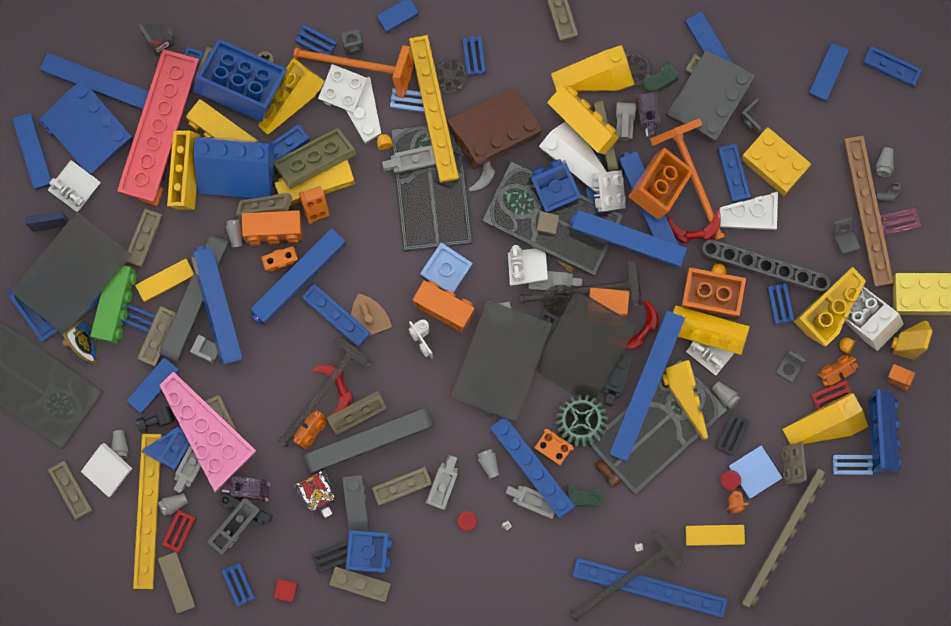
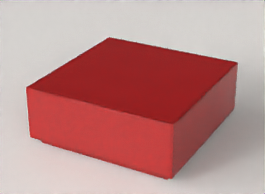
[274,579,297,603]

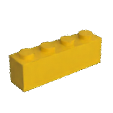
[547,86,619,155]
[186,99,258,141]
[167,131,201,210]
[275,160,355,206]
[673,305,750,355]

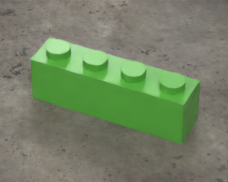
[90,263,137,345]

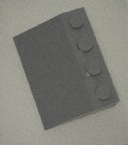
[666,51,755,144]

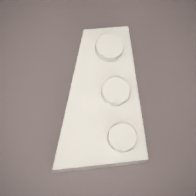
[346,76,381,144]
[719,192,778,230]

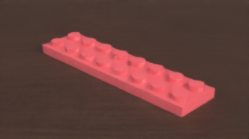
[117,49,200,203]

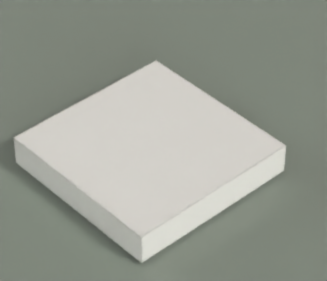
[81,443,132,497]

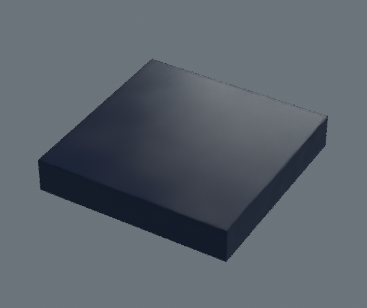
[25,211,70,232]

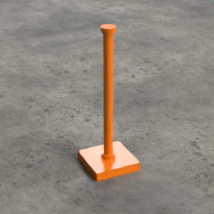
[293,45,415,98]
[650,118,725,240]

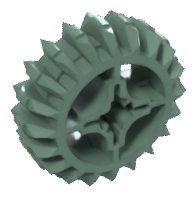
[556,395,608,447]

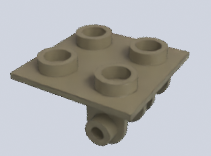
[781,442,807,485]

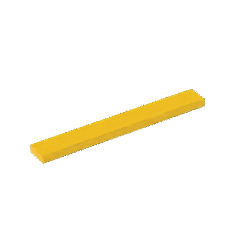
[409,35,459,183]
[133,434,162,590]

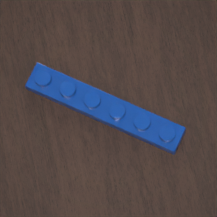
[490,416,575,519]

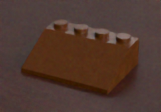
[446,88,542,170]

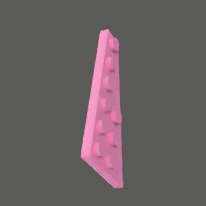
[160,372,256,493]

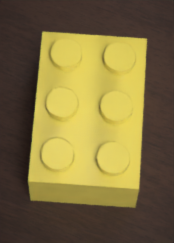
[893,273,951,315]

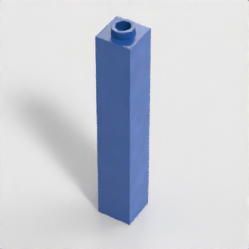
[618,151,678,265]
[570,210,687,269]
[250,228,346,325]
[190,245,243,364]

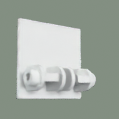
[318,64,367,112]
[48,160,101,213]
[592,170,626,212]
[508,245,548,286]
[409,320,433,359]
[686,341,734,376]

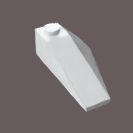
[539,121,606,194]

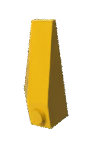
[551,45,634,92]
[258,58,325,134]
[794,267,866,347]
[891,320,933,361]
[662,360,708,440]
[782,393,868,445]

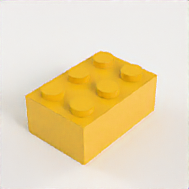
[741,127,811,196]

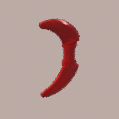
[667,210,721,243]
[611,300,659,349]
[312,365,352,416]

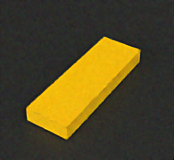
[135,259,194,303]
[685,525,745,546]

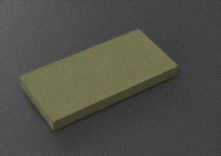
[274,127,357,189]

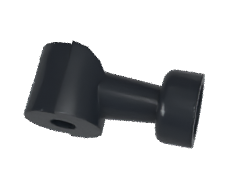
[136,407,174,434]

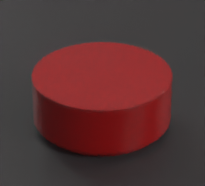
[721,470,741,491]
[457,511,477,531]

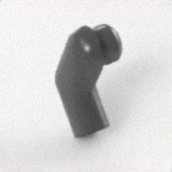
[876,182,902,202]

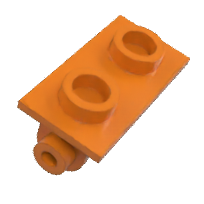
[817,355,859,387]
[292,409,328,450]
[726,491,749,514]

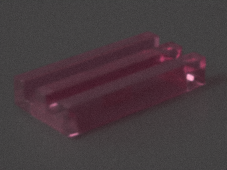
[880,207,921,235]

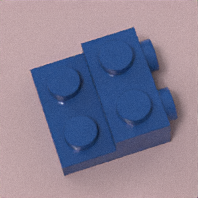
[530,159,581,212]
[346,530,392,573]

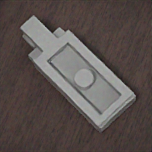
[382,145,436,173]
[528,271,582,293]
[173,446,201,494]
[425,455,458,510]
[505,486,555,519]

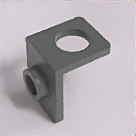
[341,29,364,54]
[740,98,762,134]
[834,218,860,255]
[776,351,806,382]

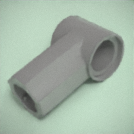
[616,102,636,141]

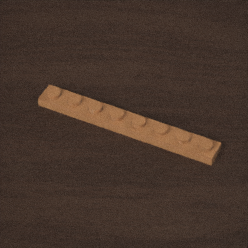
[844,136,894,287]

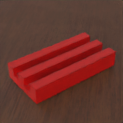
[811,380,851,410]
[162,510,196,553]

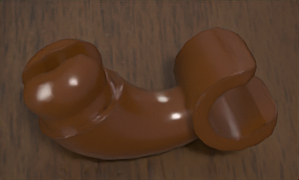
[595,460,621,487]

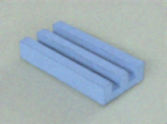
[390,88,425,113]
[833,455,873,475]

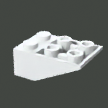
[845,286,904,351]

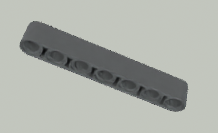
[160,234,230,362]
[701,240,830,294]
[303,408,434,474]

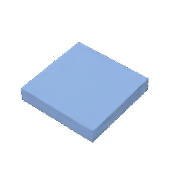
[420,243,473,293]
[728,446,782,499]

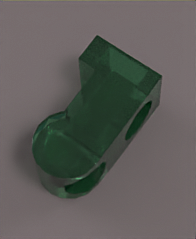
[643,61,679,95]
[567,485,604,507]

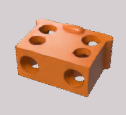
[299,186,330,224]
[261,246,298,273]
[886,364,915,391]
[535,429,574,466]

